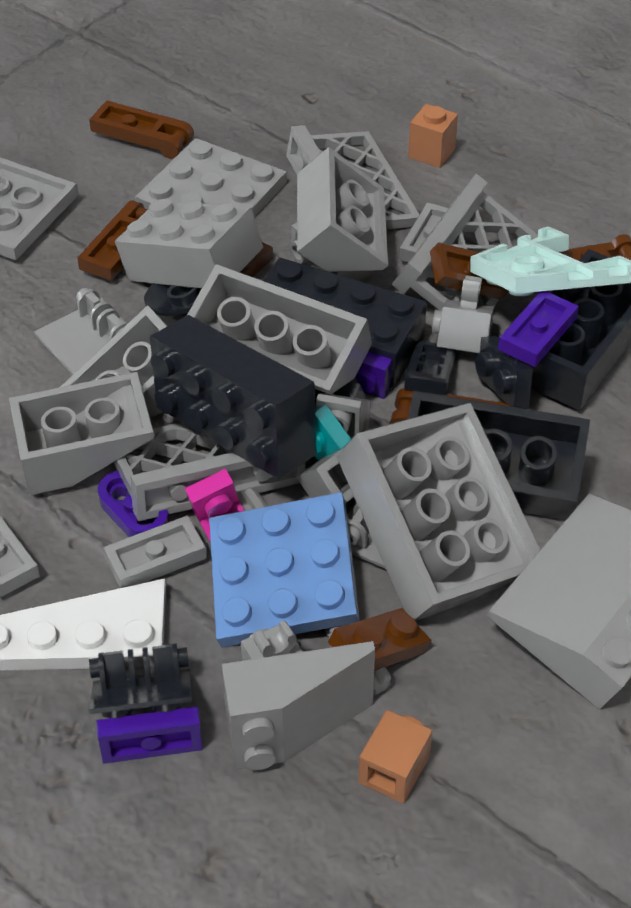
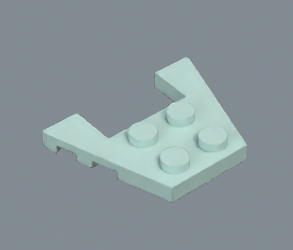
[470,227,631,296]

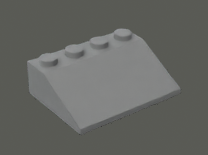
[336,403,540,621]
[486,494,631,710]

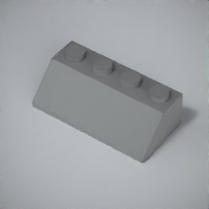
[187,264,372,395]

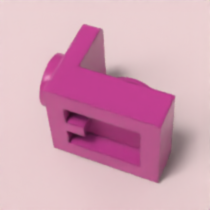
[185,468,244,544]

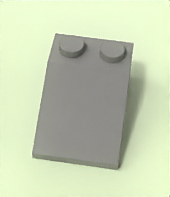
[59,305,167,418]
[9,372,154,495]
[222,641,375,770]

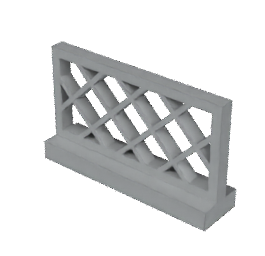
[286,125,420,229]
[392,174,538,310]
[114,422,305,521]

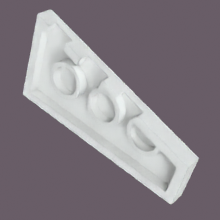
[0,579,166,671]

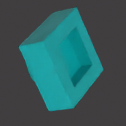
[315,404,352,460]

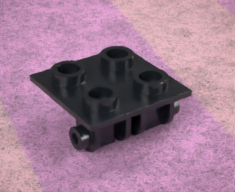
[89,643,192,718]

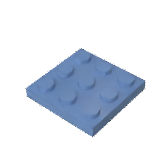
[209,492,360,648]

